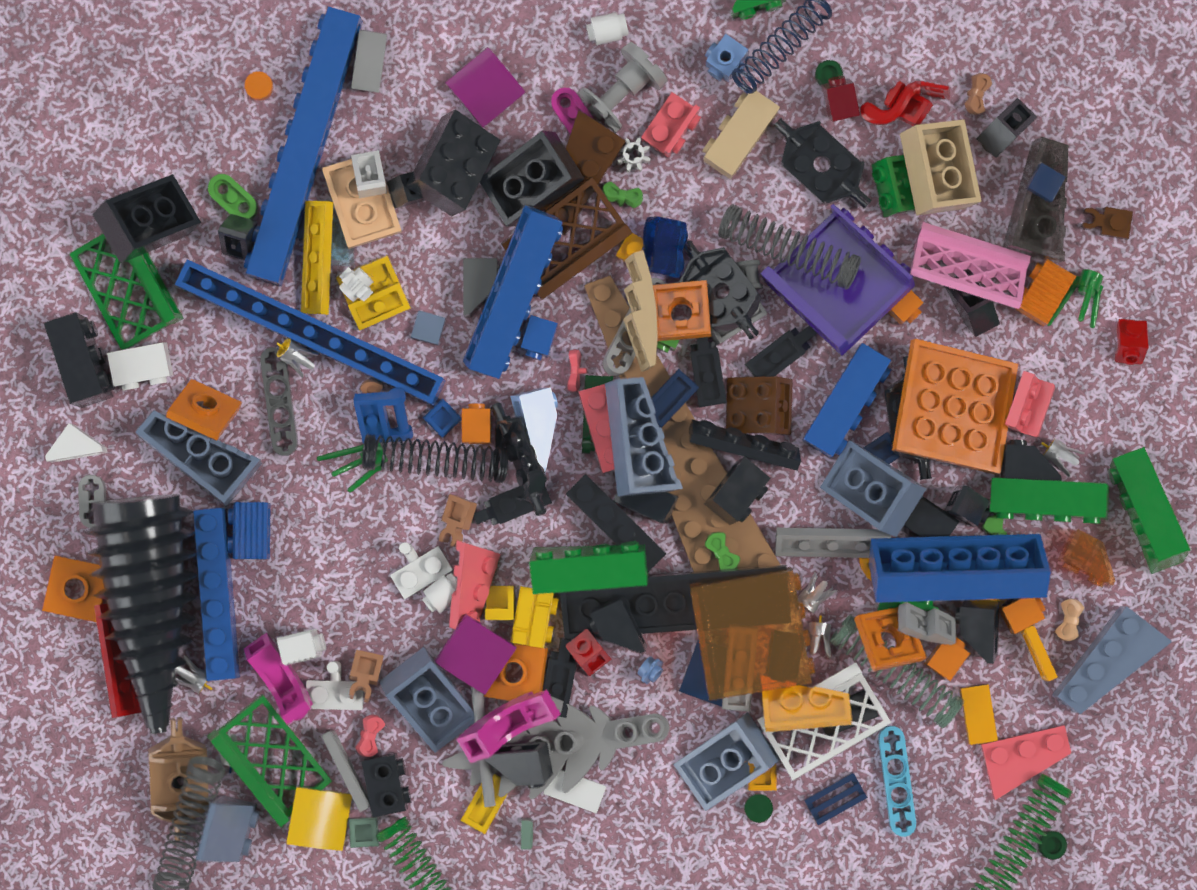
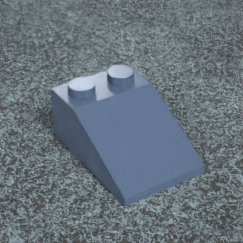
[820,440,926,537]
[379,647,475,753]
[673,713,780,811]
[196,795,260,862]

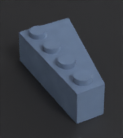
[605,377,683,497]
[135,410,262,507]
[1052,606,1172,714]

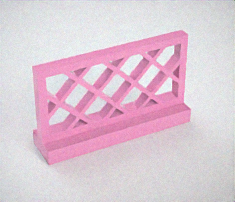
[910,222,1031,309]

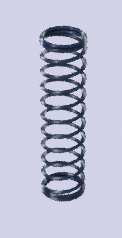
[732,0,832,94]

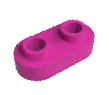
[551,87,593,135]

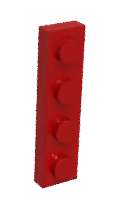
[94,603,142,718]

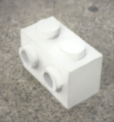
[107,342,173,391]

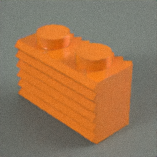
[1015,259,1076,327]

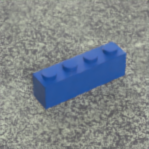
[802,343,892,458]

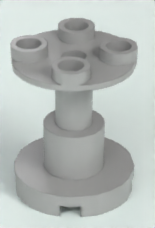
[577,42,668,133]

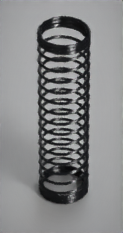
[362,433,508,483]

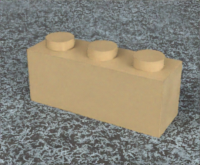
[703,91,780,180]

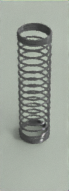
[718,204,861,290]
[152,756,225,890]

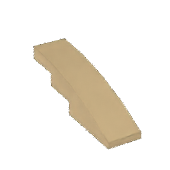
[623,250,658,372]

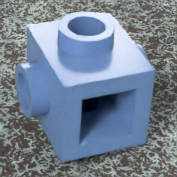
[705,34,749,82]

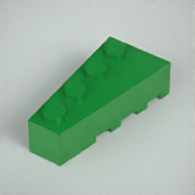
[1108,447,1191,574]
[990,478,1110,524]
[529,542,648,595]

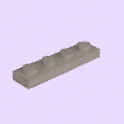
[775,527,891,558]

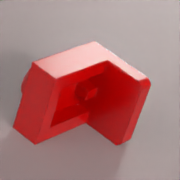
[884,81,933,126]
[1115,319,1149,365]

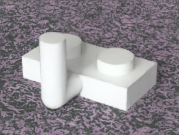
[390,543,453,600]
[306,661,364,710]

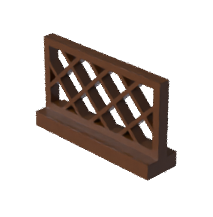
[501,177,633,300]

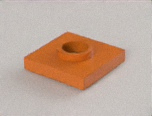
[653,280,711,342]
[166,379,242,441]
[42,555,105,622]
[854,607,926,671]
[484,643,548,701]

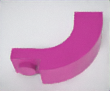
[244,632,313,725]
[456,690,560,763]

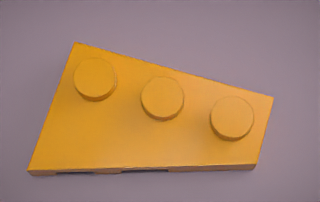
[760,675,852,732]

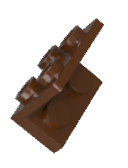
[726,376,793,435]

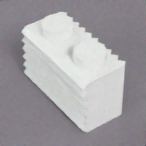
[277,629,326,665]

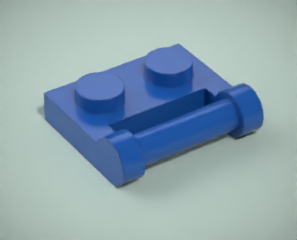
[353,388,414,444]

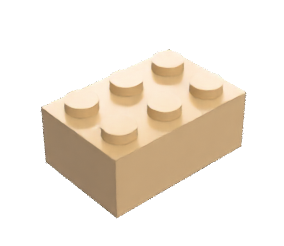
[900,119,982,216]

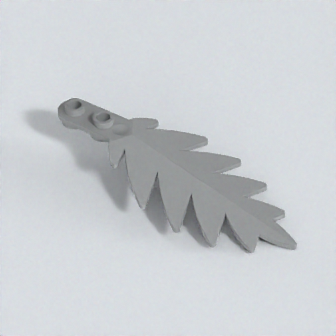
[442,696,670,799]

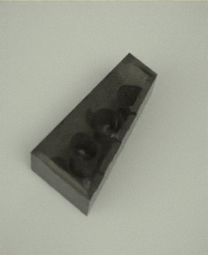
[1002,137,1069,264]

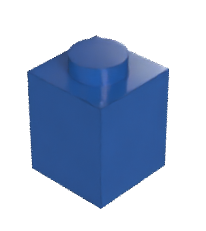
[521,315,558,361]

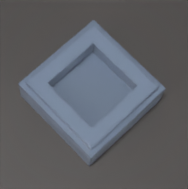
[411,310,446,345]

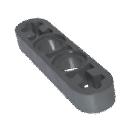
[260,347,298,456]

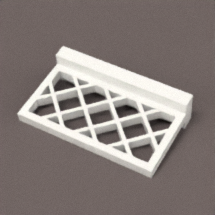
[758,662,891,781]

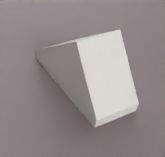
[351,150,387,198]
[45,423,107,463]

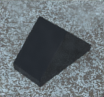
[218,214,258,261]

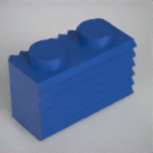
[228,502,271,559]

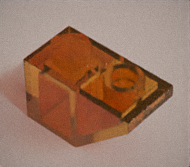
[1058,529,1116,588]

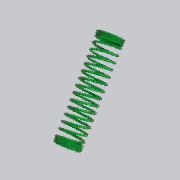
[971,773,1073,890]
[376,816,452,890]

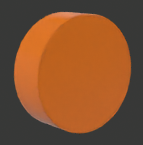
[244,71,273,101]

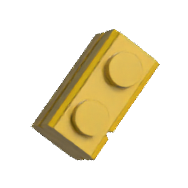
[510,586,559,648]

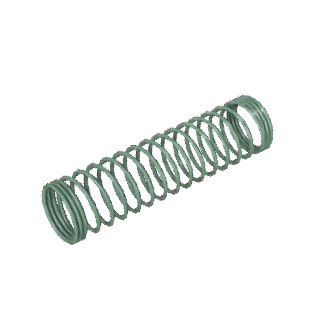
[830,614,964,728]

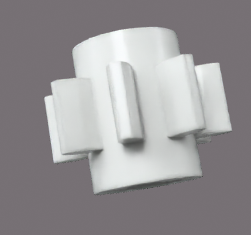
[617,137,650,173]
[339,267,374,302]

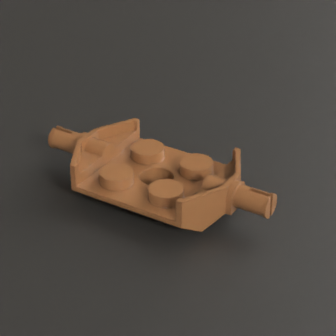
[148,717,209,841]

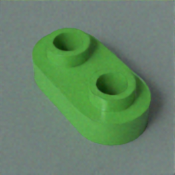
[208,174,258,220]

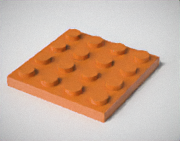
[892,338,1018,474]

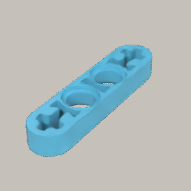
[878,725,916,837]

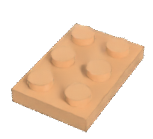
[322,159,402,249]

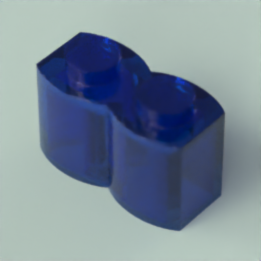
[641,216,688,278]

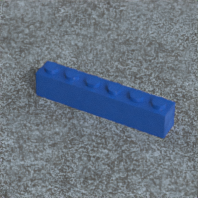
[463,205,563,379]
[193,508,240,681]

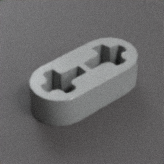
[78,475,106,528]

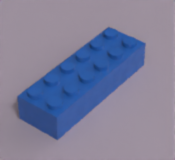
[869,534,1051,602]

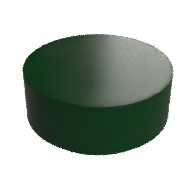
[815,60,843,87]
[744,793,773,823]
[1037,830,1067,860]

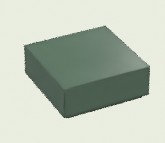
[349,817,379,848]
[521,818,533,850]

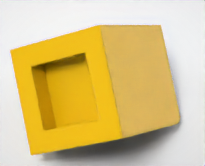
[485,586,515,620]

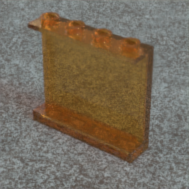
[689,567,815,700]

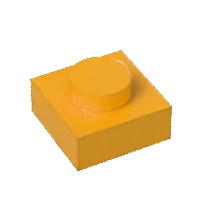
[616,233,654,261]

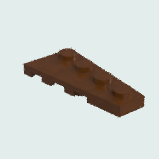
[545,110,627,235]

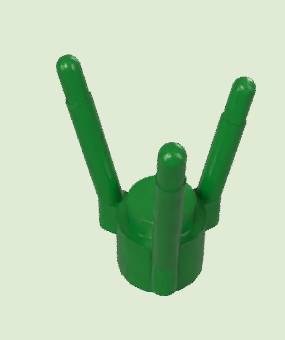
[1047,269,1104,328]
[317,443,388,493]

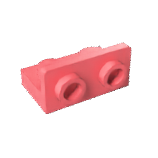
[641,92,701,158]
[1005,371,1055,438]

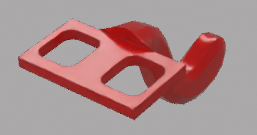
[860,81,950,125]

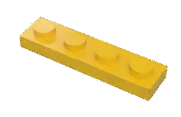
[301,201,333,315]

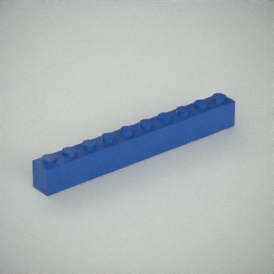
[244,6,363,287]
[175,259,446,406]

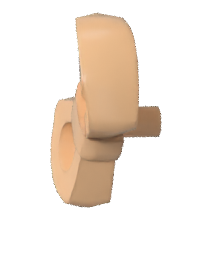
[1055,599,1084,641]

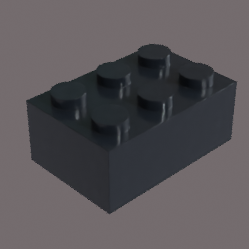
[406,109,501,217]
[480,130,585,227]
[92,174,201,263]
[44,312,115,408]

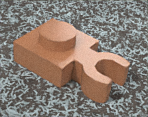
[439,494,477,547]
[349,649,384,703]

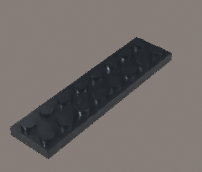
[560,565,791,640]

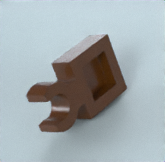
[1081,207,1133,240]

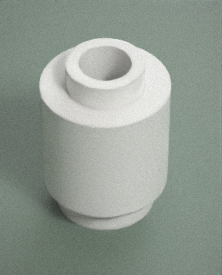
[586,12,629,46]
[422,572,457,613]

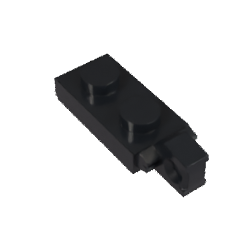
[744,326,818,377]
[690,337,727,408]
[473,485,552,526]
[542,638,577,718]

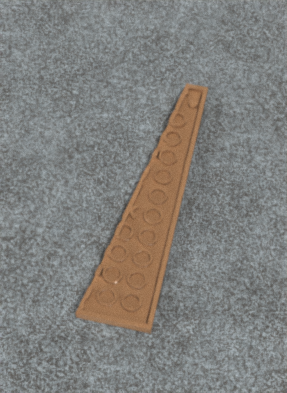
[584,275,780,572]

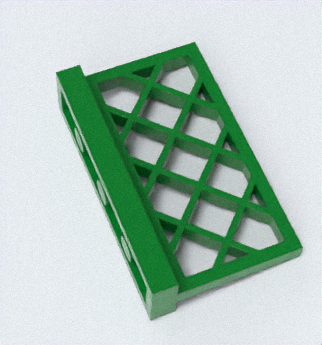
[69,234,184,350]
[207,694,332,827]

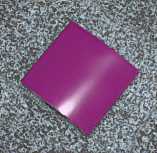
[445,47,526,128]
[434,614,517,695]

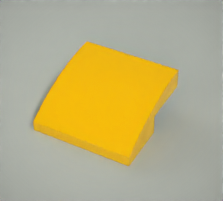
[336,255,411,331]
[286,786,352,851]

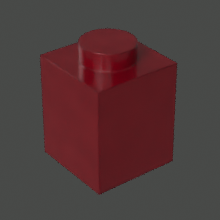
[822,76,860,122]

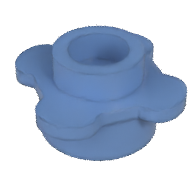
[637,656,664,684]

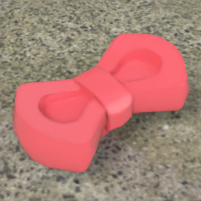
[567,349,587,392]
[355,715,385,757]

